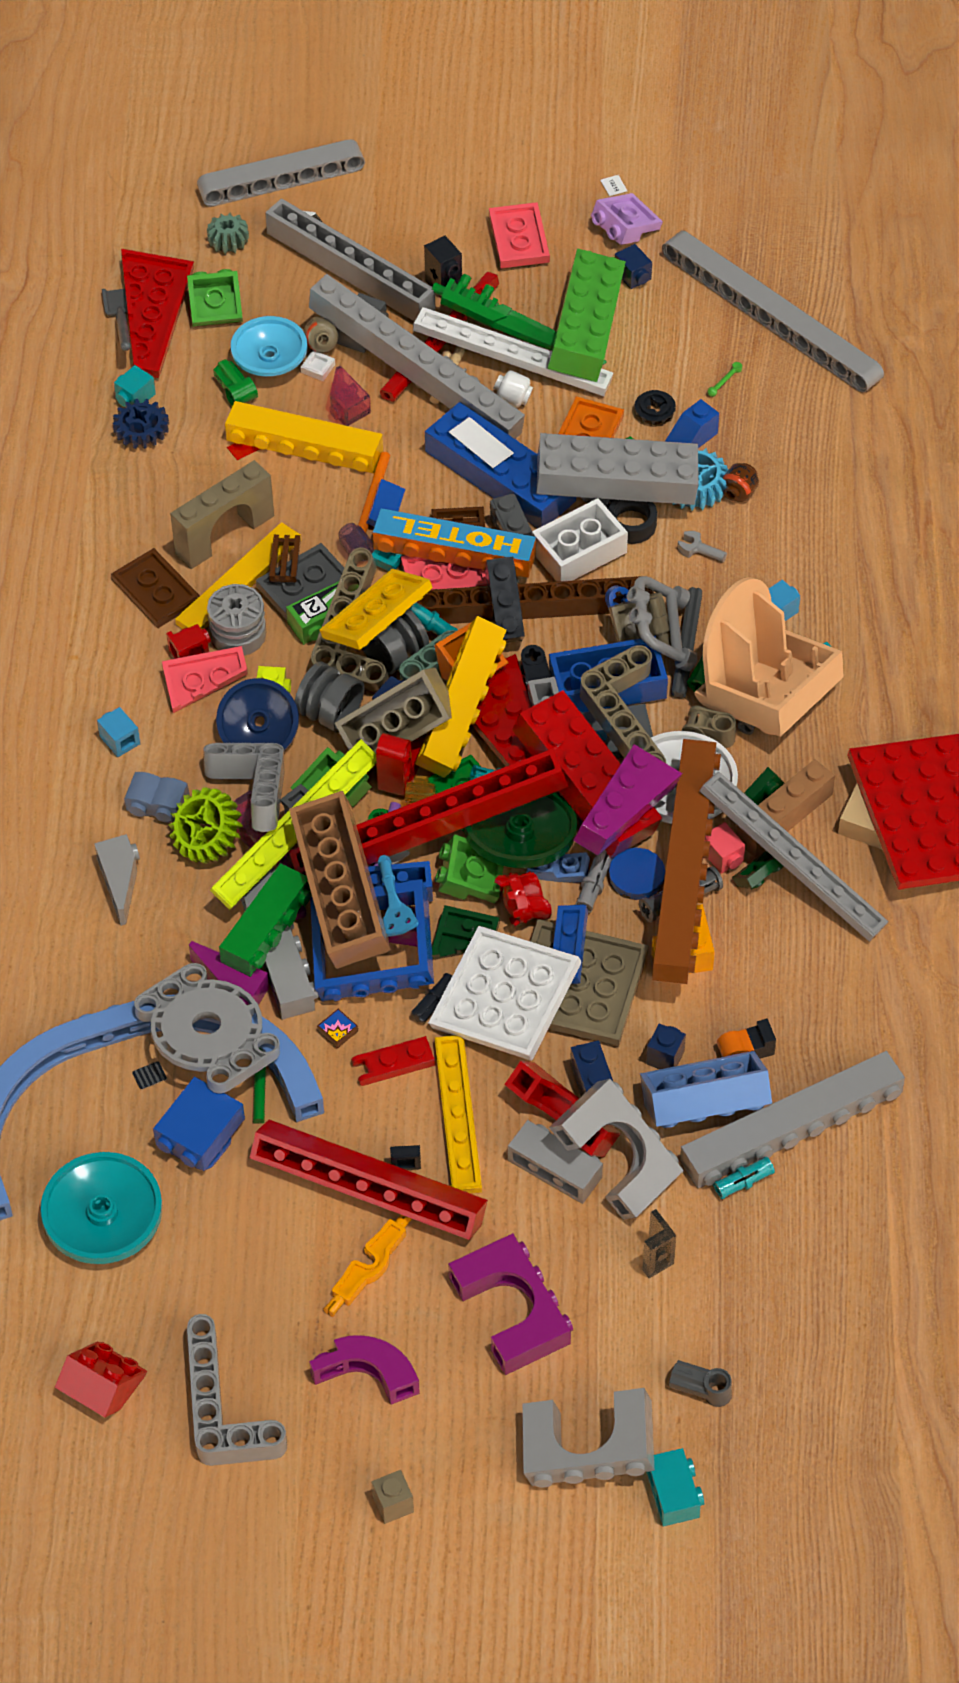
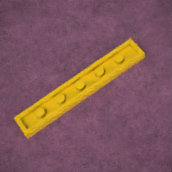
[175,522,302,629]
[434,1035,482,1194]

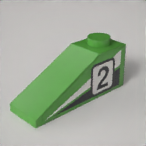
[286,581,359,645]

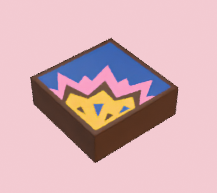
[317,1008,358,1048]

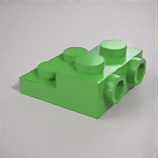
[187,269,243,326]
[290,747,372,807]
[435,834,504,903]

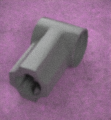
[669,1360,732,1407]

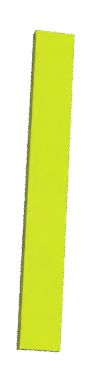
[210,739,377,910]

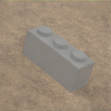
[508,1120,603,1204]

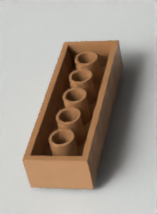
[289,791,391,969]

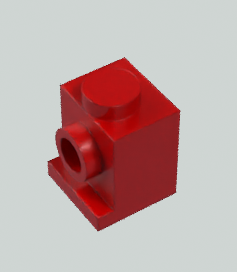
[166,624,211,659]

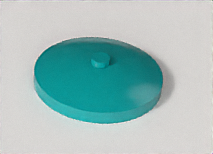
[41,1152,163,1264]

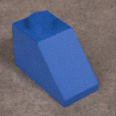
[665,399,719,448]

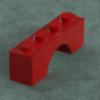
[504,1061,621,1157]

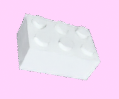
[532,498,628,582]

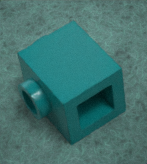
[114,365,156,407]

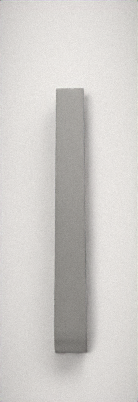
[662,231,884,392]

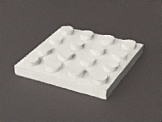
[428,926,582,1061]

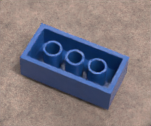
[549,636,668,713]

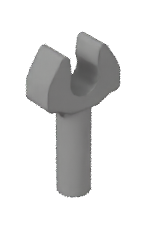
[677,531,727,562]

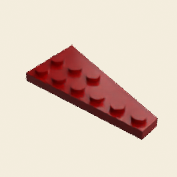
[121,248,194,378]
[471,654,532,766]

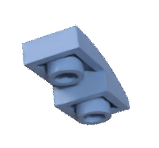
[527,852,590,882]

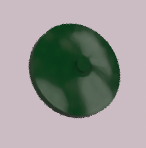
[464,792,577,868]

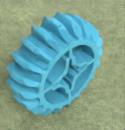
[672,448,728,511]

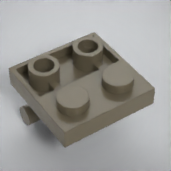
[609,592,671,646]

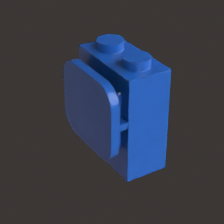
[153,1076,245,1171]

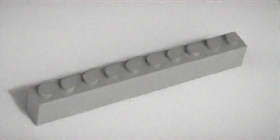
[309,274,525,439]

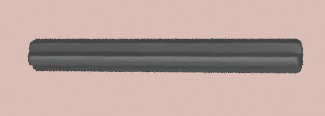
[672,587,703,699]

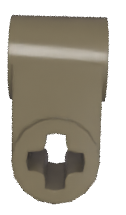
[682,706,736,748]

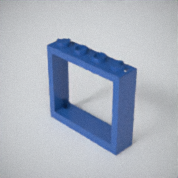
[310,879,434,1002]

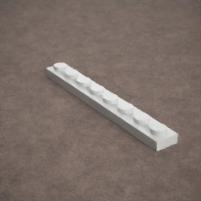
[413,307,613,396]

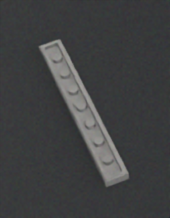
[699,771,889,942]

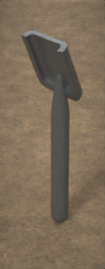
[102,289,131,351]

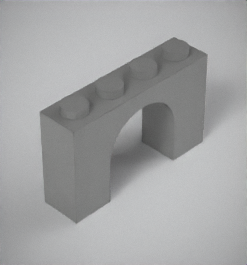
[549,1079,684,1220]
[522,1388,654,1488]

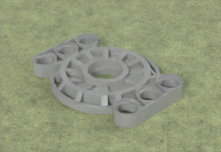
[134,963,280,1093]

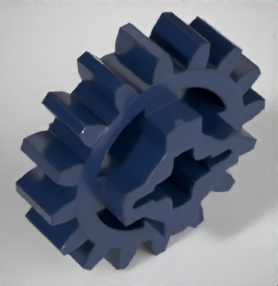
[113,399,169,449]

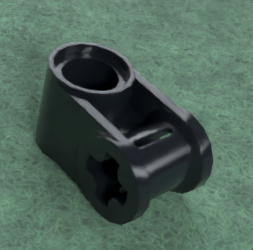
[520,645,553,694]

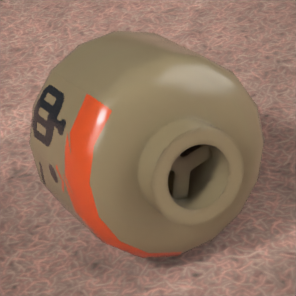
[304,316,338,353]

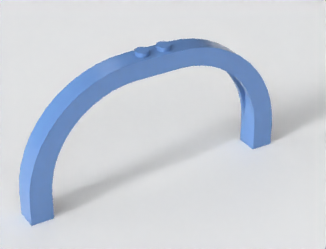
[0,995,324,1220]

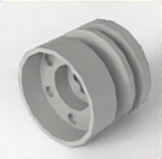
[207,584,267,656]

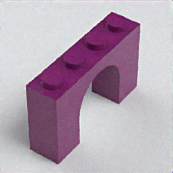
[448,1233,573,1375]

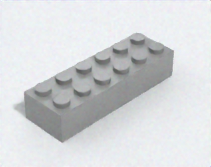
[537,433,698,505]

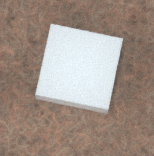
[301,350,336,381]

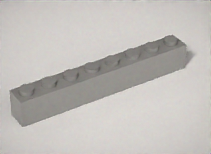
[265,198,436,321]
[680,1051,905,1189]

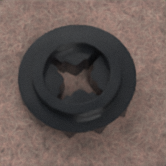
[635,390,676,425]

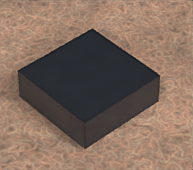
[390,1145,421,1170]

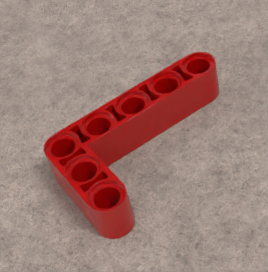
[376,733,427,797]

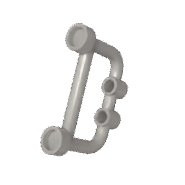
[627,576,697,672]

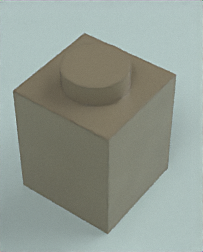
[371,1470,414,1524]

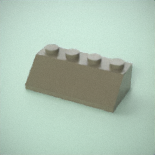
[335,667,452,753]

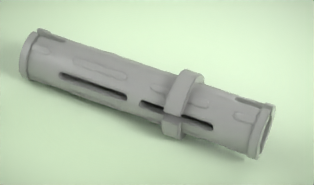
[575,850,612,913]

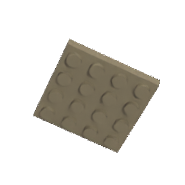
[531,919,649,1046]

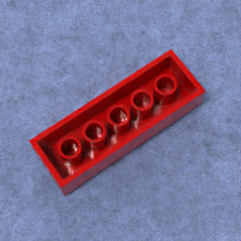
[512,690,663,858]

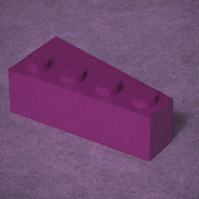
[574,744,683,855]

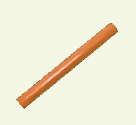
[356,452,390,537]

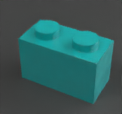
[646,1448,705,1527]

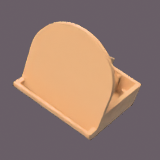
[694,577,844,737]

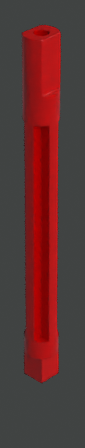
[380,271,499,402]

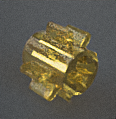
[405,776,436,803]

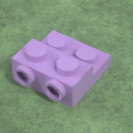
[591,193,663,245]

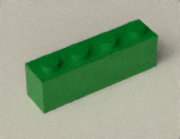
[219,863,312,977]

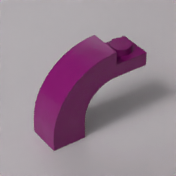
[309,1335,420,1405]

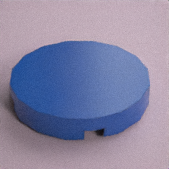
[609,847,665,900]

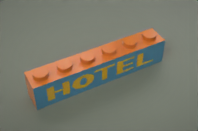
[373,508,536,578]

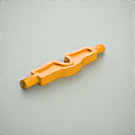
[323,1215,412,1317]

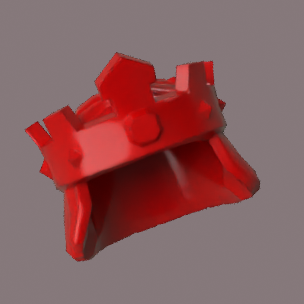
[495,871,552,927]

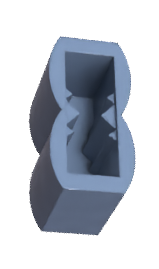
[124,772,190,822]

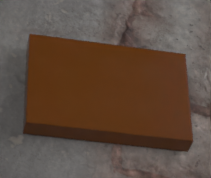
[111,548,200,628]

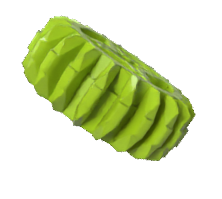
[168,787,243,863]

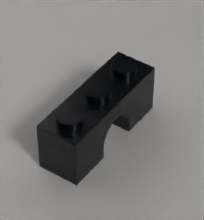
[484,556,525,643]

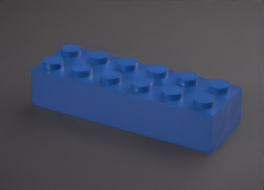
[425,402,576,529]

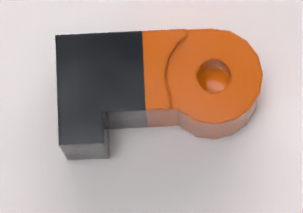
[717,1018,776,1059]

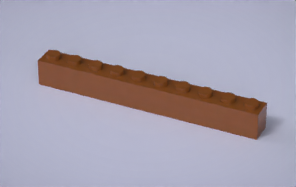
[653,739,721,984]

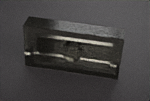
[642,1209,676,1279]

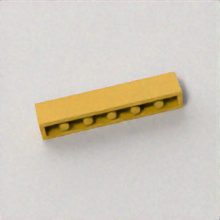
[225,401,383,474]
[415,616,506,778]

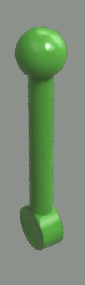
[707,362,742,397]

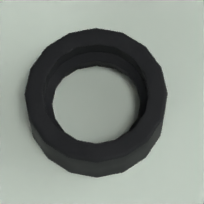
[608,499,657,544]

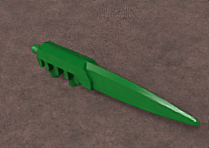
[431,274,607,365]

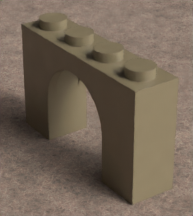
[170,460,274,569]

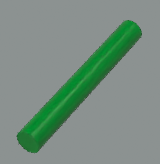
[253,1048,266,1124]

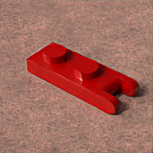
[351,1036,435,1086]

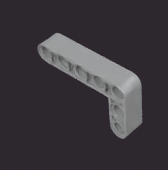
[203,743,284,832]
[187,1314,288,1466]

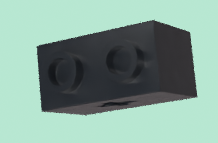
[424,235,462,298]

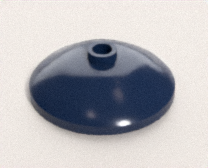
[216,678,299,751]

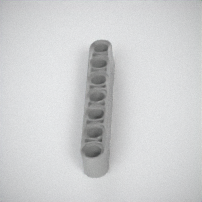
[197,139,365,207]

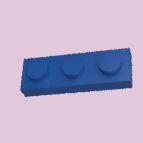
[553,905,588,984]

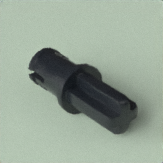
[411,973,452,1023]

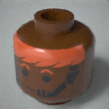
[722,463,759,502]

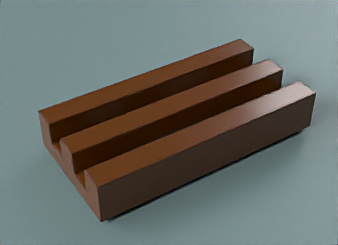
[431,506,485,527]
[269,534,301,583]

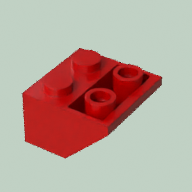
[54,1341,147,1418]

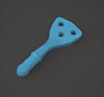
[378,855,419,937]

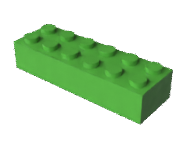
[548,248,626,382]

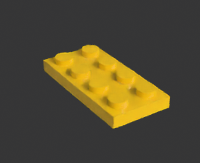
[319,569,433,650]

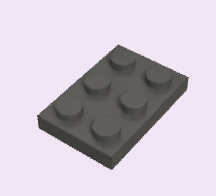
[256,543,344,620]

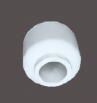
[493,370,533,408]

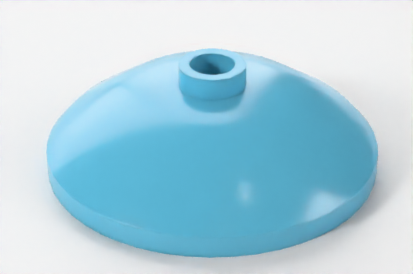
[231,316,307,377]

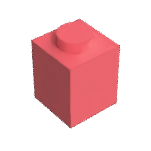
[705,822,745,874]

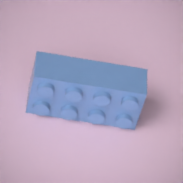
[640,1051,772,1128]

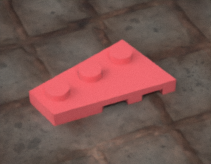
[162,646,247,713]

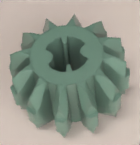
[207,212,249,254]

